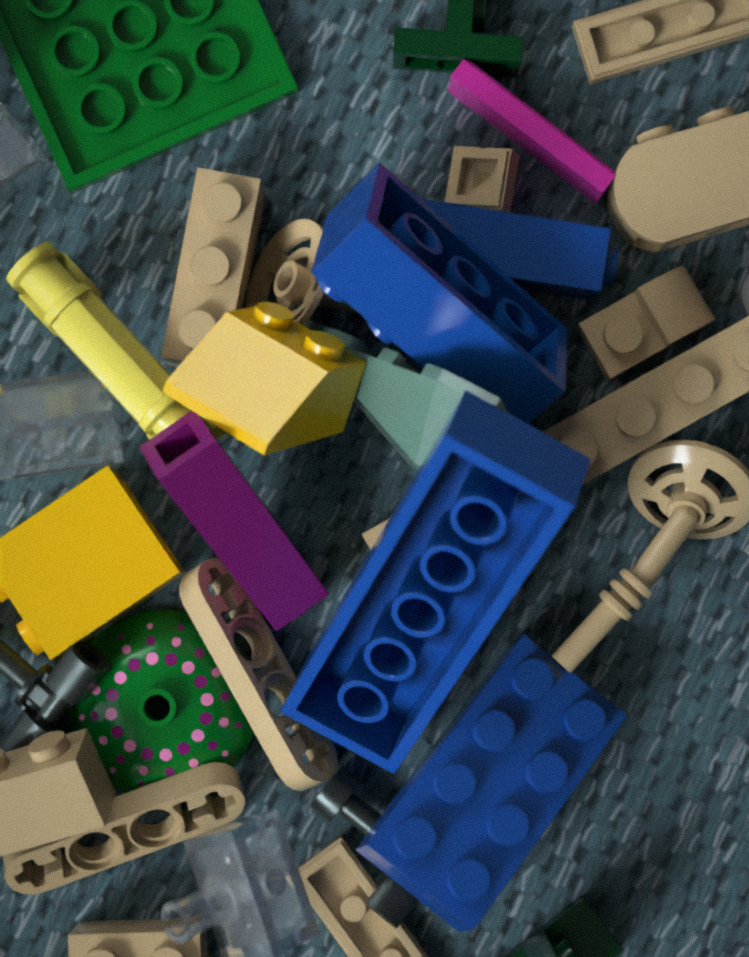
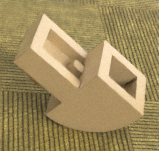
[576,265,716,381]

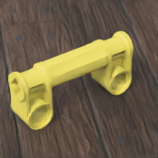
[6,241,230,443]

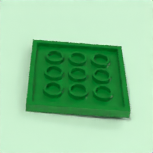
[0,0,299,194]

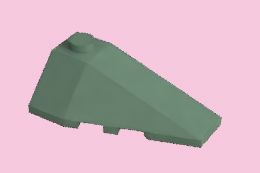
[304,320,508,473]

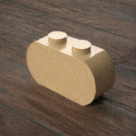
[607,107,749,254]

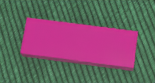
[448,59,616,204]

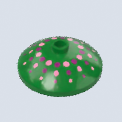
[68,609,254,793]

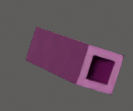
[139,410,329,632]

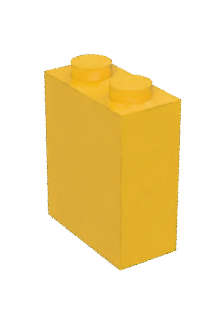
[0,465,186,660]

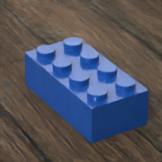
[311,162,567,424]
[355,635,627,932]

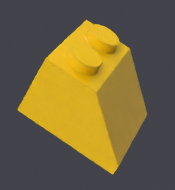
[163,301,367,455]

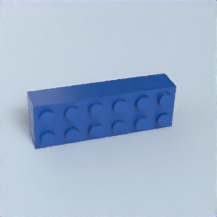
[280,390,591,774]

